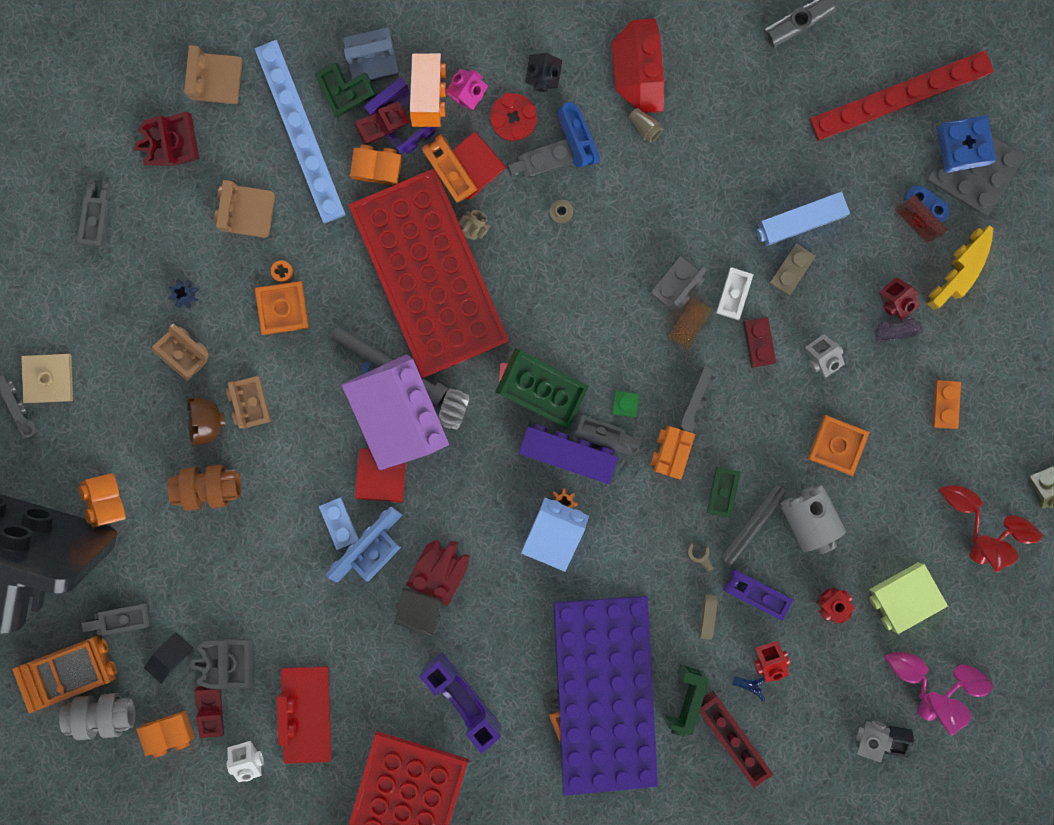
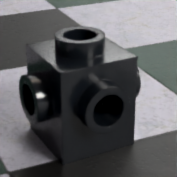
[525,53,562,92]

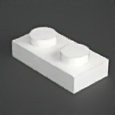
[716,268,754,320]

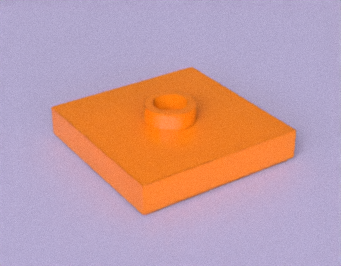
[255,281,309,335]
[807,415,870,476]

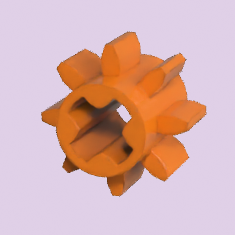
[552,489,578,508]

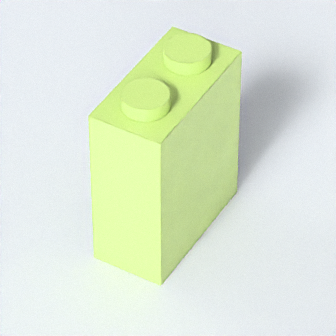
[869,562,948,634]

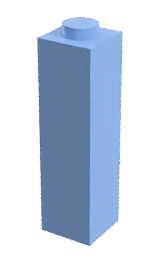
[756,192,850,246]

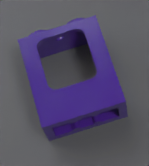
[364,77,437,155]

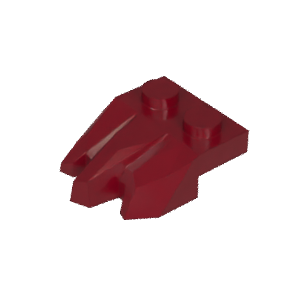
[134,111,200,166]
[406,539,470,607]

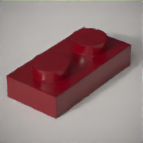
[743,317,776,368]

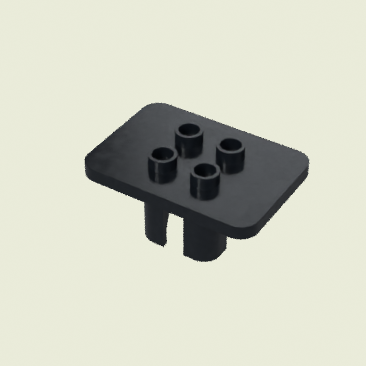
[0,494,117,633]

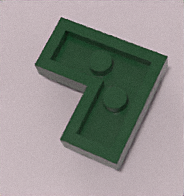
[315,63,377,117]

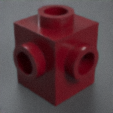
[879,277,920,320]

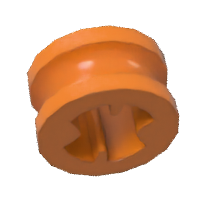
[271,260,293,283]

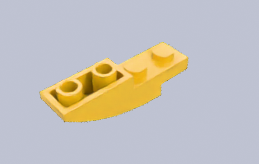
[926,226,994,310]

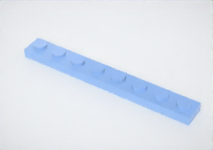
[254,40,346,224]

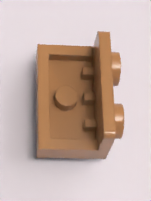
[151,324,208,381]
[226,376,272,429]

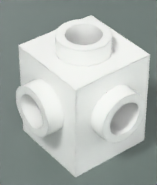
[227,741,264,782]

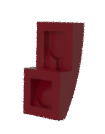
[354,101,409,145]
[194,686,224,738]

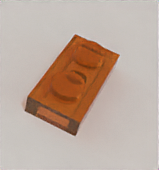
[667,297,712,350]

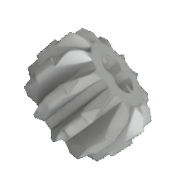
[438,389,469,430]

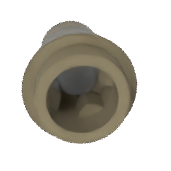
[628,108,663,143]

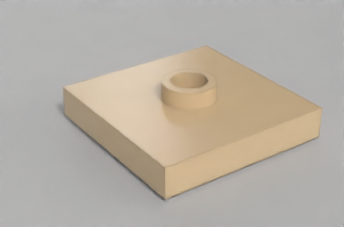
[21,354,73,403]

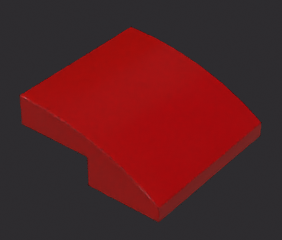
[453,132,507,200]
[355,448,406,503]

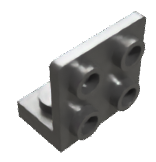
[650,256,707,311]

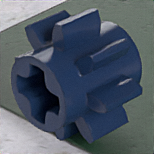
[168,279,199,308]

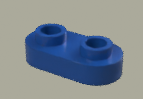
[904,186,949,224]

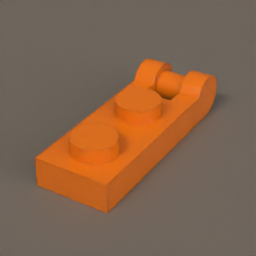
[422,134,478,203]

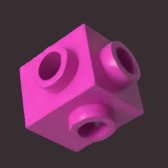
[446,69,488,110]

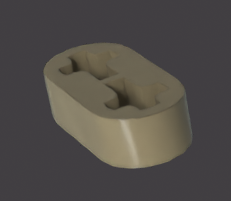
[699,594,718,640]

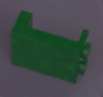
[664,664,709,737]

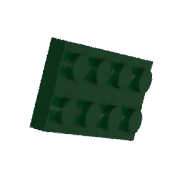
[495,348,589,429]

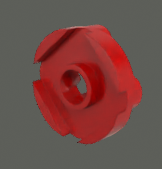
[490,93,537,142]

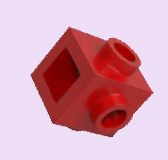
[816,587,855,624]
[754,641,790,683]

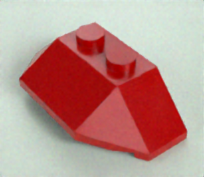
[611,18,664,113]

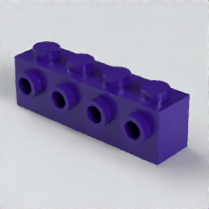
[518,423,619,484]

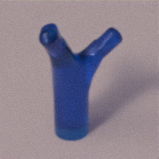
[732,676,765,701]

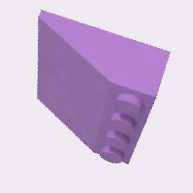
[341,355,449,470]

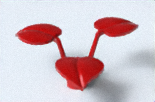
[938,485,1043,573]

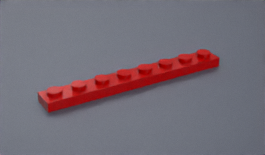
[809,50,994,141]

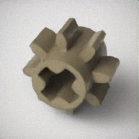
[459,210,490,240]

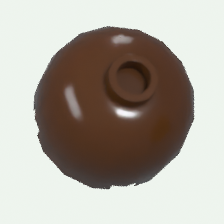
[187,398,225,446]

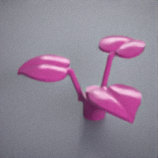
[884,652,993,736]

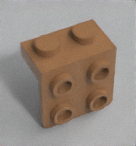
[214,180,275,238]

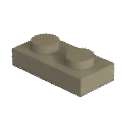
[769,243,816,296]

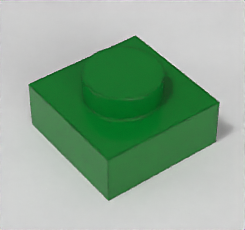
[612,391,639,417]

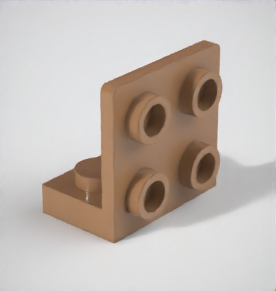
[184,45,242,104]

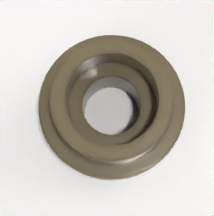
[550,200,573,224]

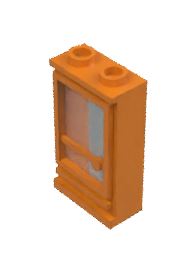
[12,635,117,714]

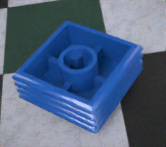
[936,115,996,173]

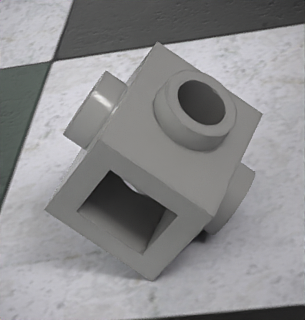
[805,334,845,378]
[856,721,893,762]

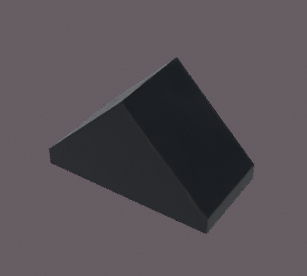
[144,632,193,684]

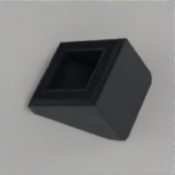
[884,726,915,758]

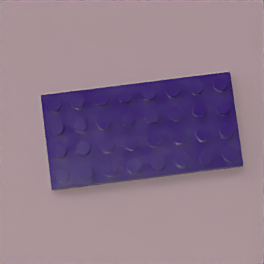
[553,596,658,796]

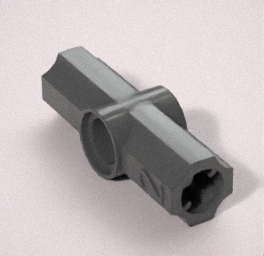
[763,0,836,49]

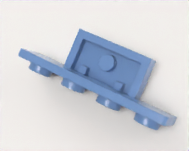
[325,507,402,582]

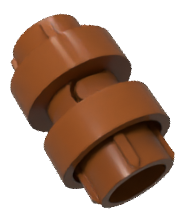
[168,464,241,511]

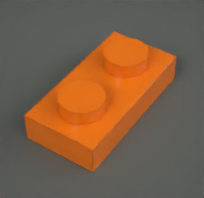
[932,380,961,429]

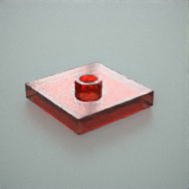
[895,195,948,242]

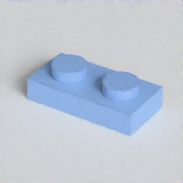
[319,497,359,550]

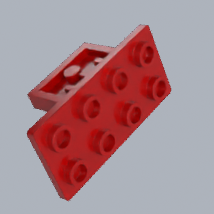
[277,666,332,764]

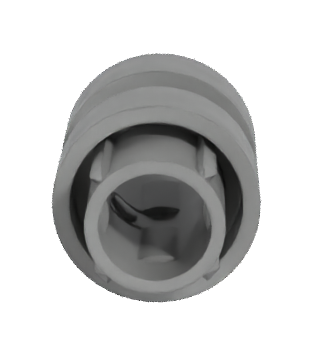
[59,693,135,740]

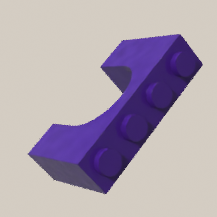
[419,652,502,754]

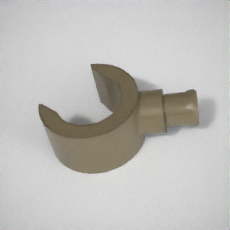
[687,542,713,572]

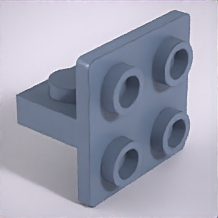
[343,28,399,80]

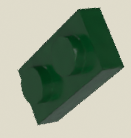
[706,466,741,518]

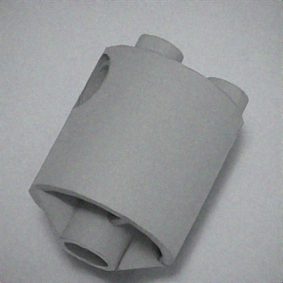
[780,485,846,554]

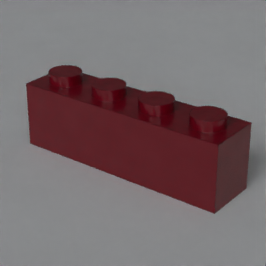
[699,691,774,789]

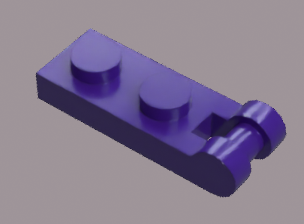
[723,568,793,621]

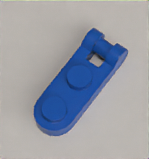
[557,102,600,168]

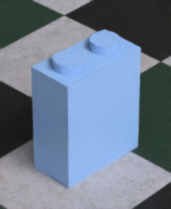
[521,498,589,572]

